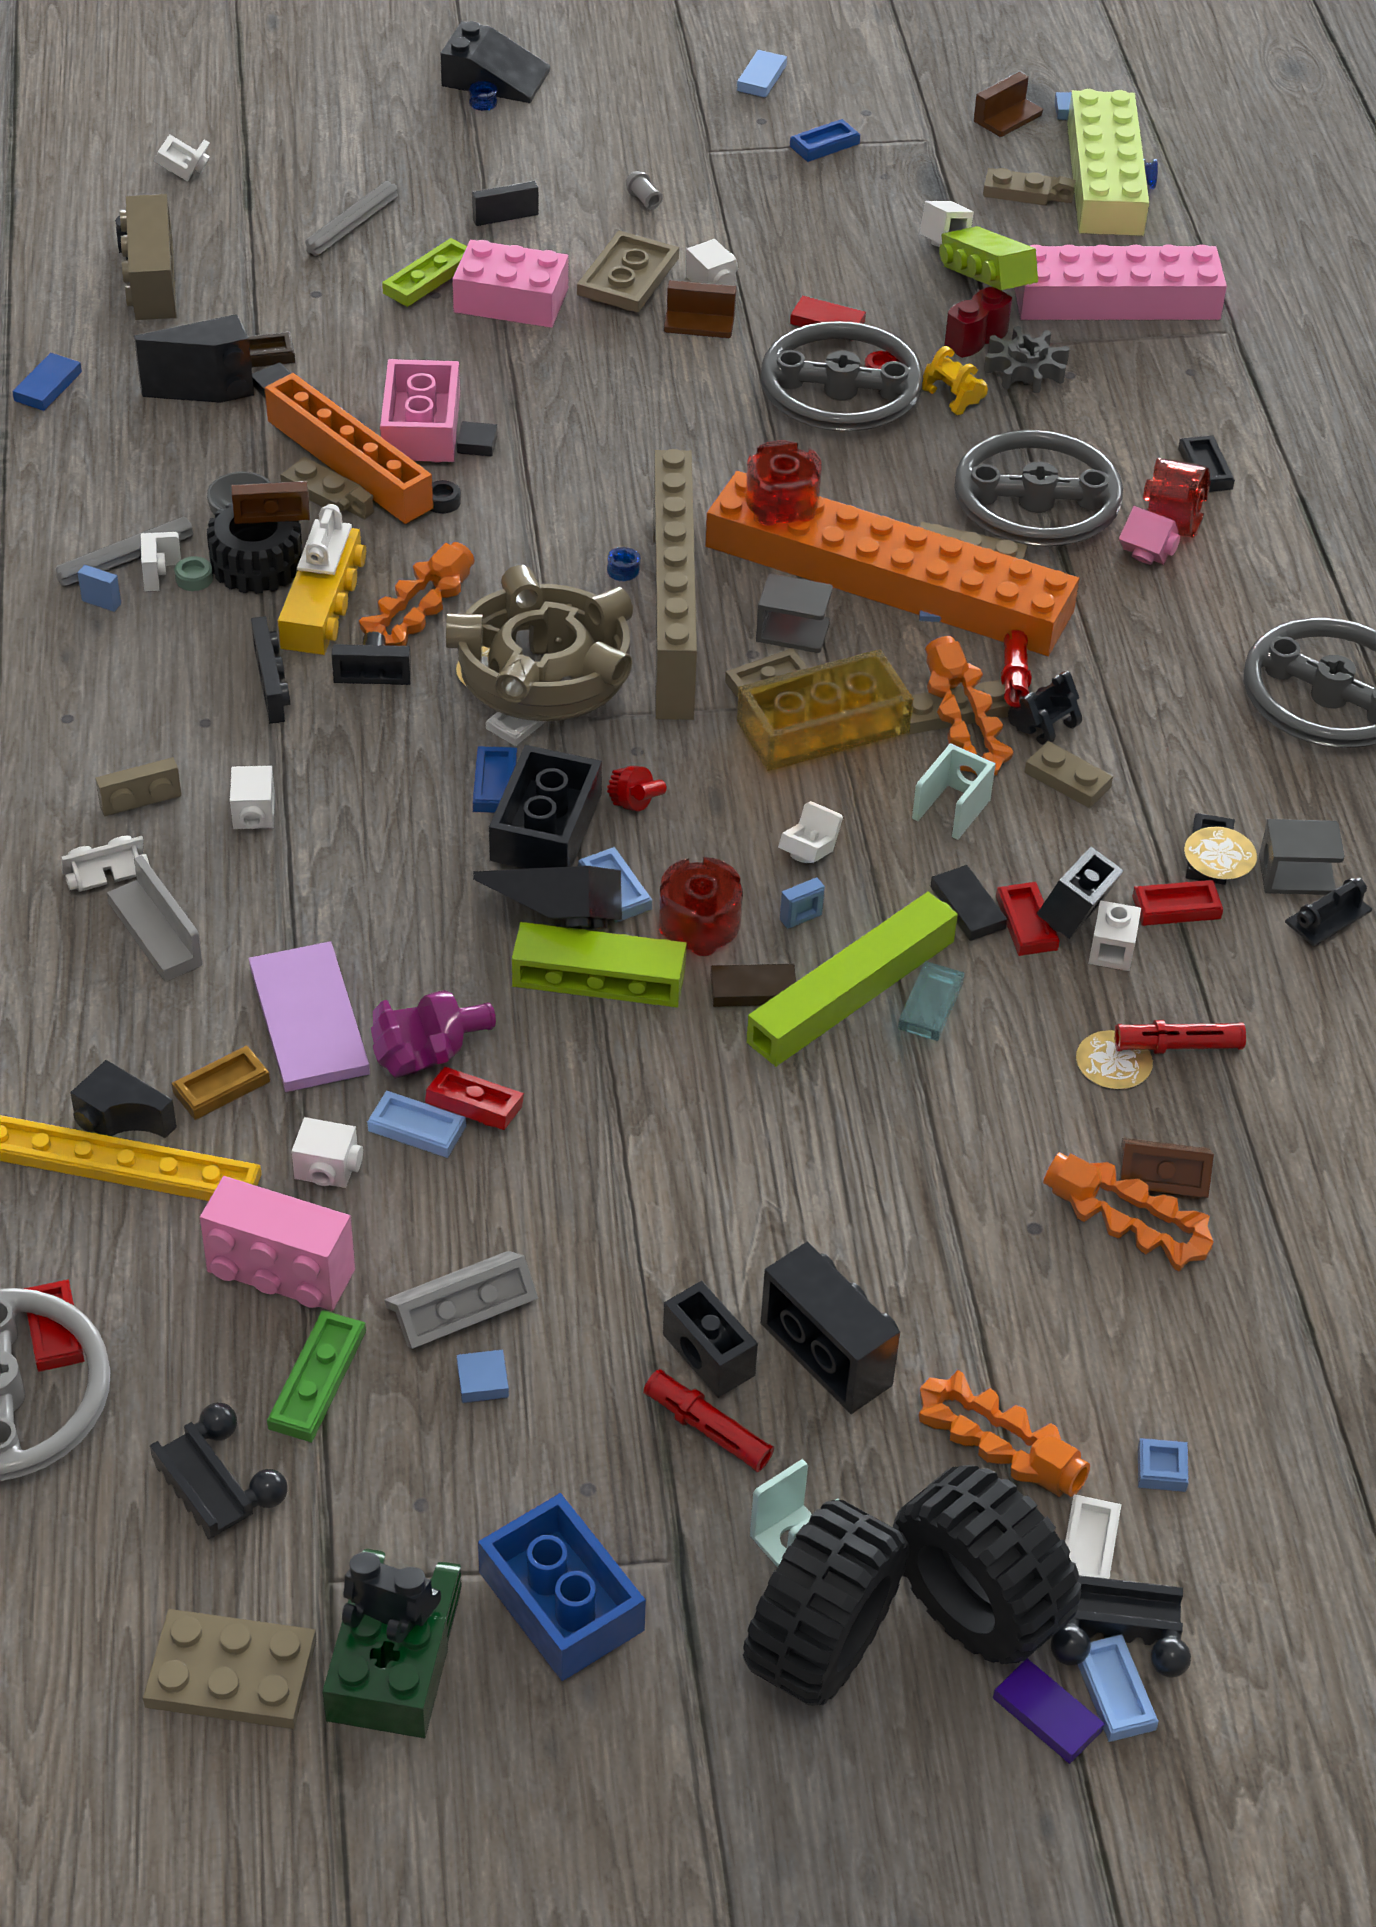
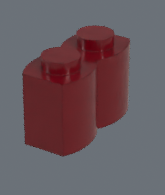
[944,287,1013,358]

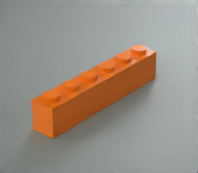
[265,373,433,524]

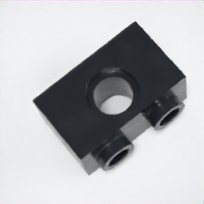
[1036,847,1124,939]
[663,1280,758,1398]

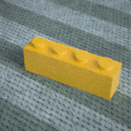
[278,528,366,655]

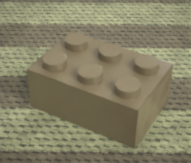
[120,194,177,320]

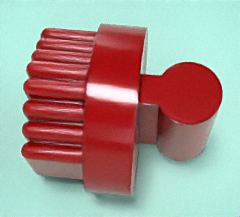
[607,765,667,811]

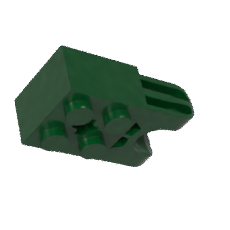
[322,1549,462,1739]

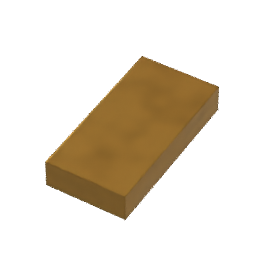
[172,1045,270,1120]

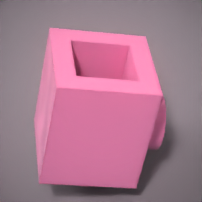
[1119,506,1180,565]

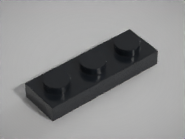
[251,616,290,724]

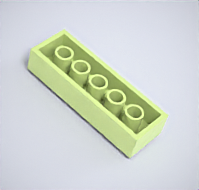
[1067,89,1149,236]

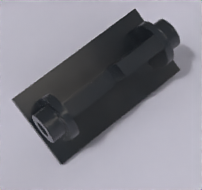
[1285,878,1372,947]

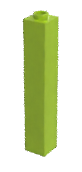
[746,891,958,1067]

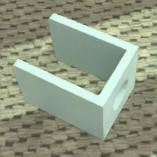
[912,743,996,840]
[750,1459,839,1567]

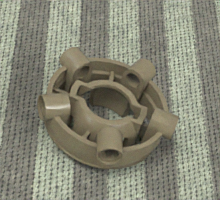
[446,565,633,721]

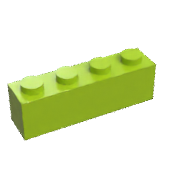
[939,226,1038,290]
[512,922,686,1008]

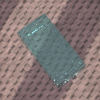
[898,961,965,1041]

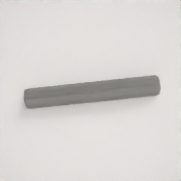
[305,181,398,256]
[55,517,193,586]

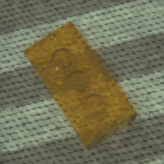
[737,649,914,771]

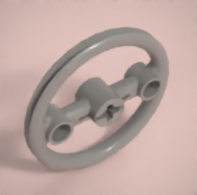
[0,1288,110,1481]

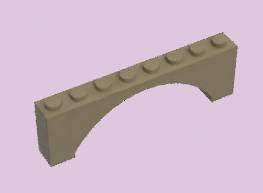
[653,449,697,720]

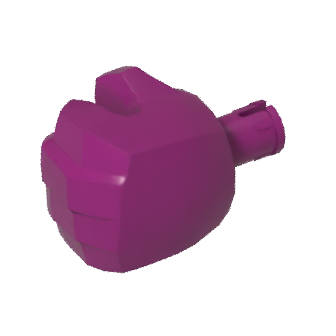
[371,990,496,1079]

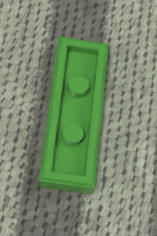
[267,1310,366,1443]

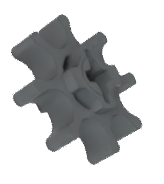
[984,326,1070,393]

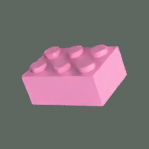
[453,240,568,328]
[380,359,460,463]
[200,1176,355,1311]

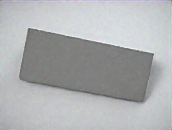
[107,855,203,982]
[385,1251,538,1349]

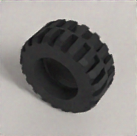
[893,1465,1081,1664]
[743,1500,909,1706]

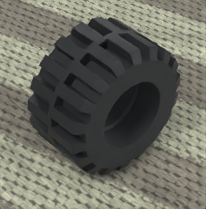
[207,503,303,594]

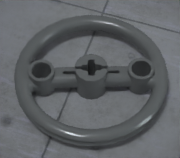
[761,321,923,431]
[954,430,1123,546]
[1243,618,1376,748]

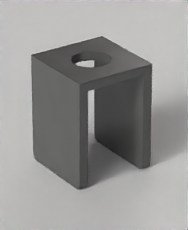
[756,573,833,653]
[1259,819,1345,895]

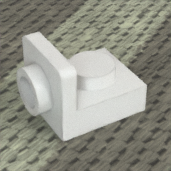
[141,532,181,591]

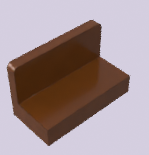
[974,72,1043,137]
[664,280,737,338]
[231,481,310,524]
[1119,1138,1214,1198]

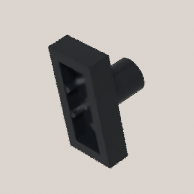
[331,631,411,685]

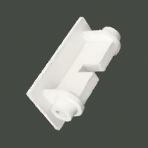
[297,504,352,575]
[62,836,149,892]

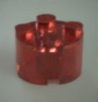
[745,440,822,526]
[1143,458,1210,538]
[659,857,743,956]

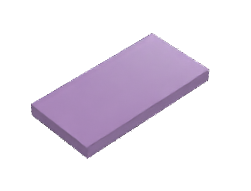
[249,941,370,1092]

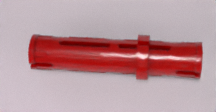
[1001,630,1032,707]
[1114,1020,1246,1054]
[643,1369,774,1472]

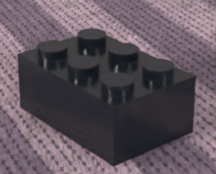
[489,745,602,869]
[760,1241,900,1414]

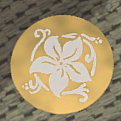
[1184,827,1257,879]
[1076,1030,1153,1089]

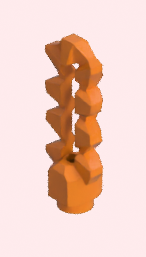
[359,542,475,646]
[925,636,1014,776]
[1043,1152,1214,1272]
[919,1370,1090,1497]

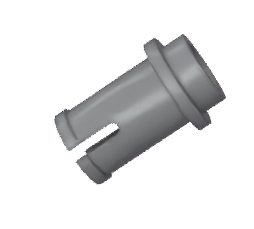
[626,171,663,210]

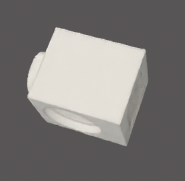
[230,766,275,829]

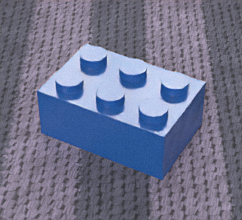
[478,1493,646,1681]

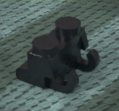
[1008,671,1082,745]
[342,1552,441,1643]

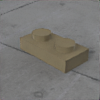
[725,648,812,706]
[1024,741,1113,808]
[95,757,182,816]

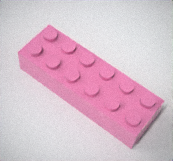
[1015,245,1227,320]

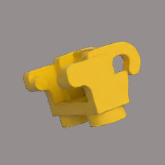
[922,346,988,415]

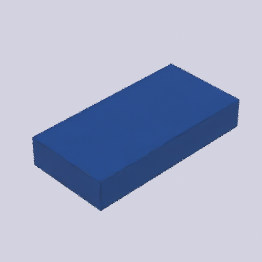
[790,119,861,162]
[12,353,82,411]
[473,746,517,813]

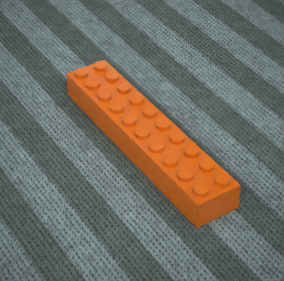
[705,471,1079,657]

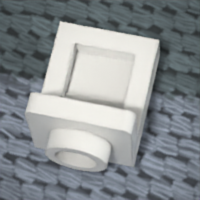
[154,134,210,181]
[778,801,843,863]

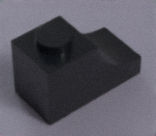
[70,1060,177,1138]

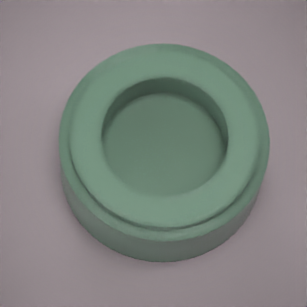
[174,556,213,591]

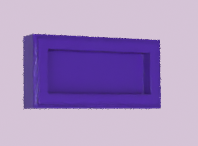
[993,1658,1104,1764]

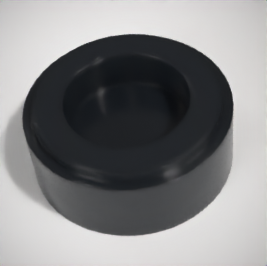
[430,480,461,514]

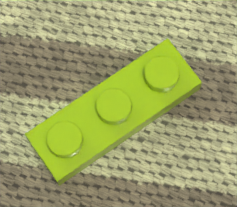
[382,238,467,307]

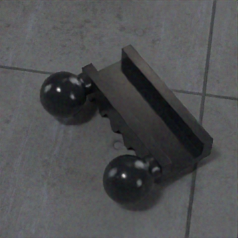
[150,1402,288,1540]
[1050,1575,1191,1678]

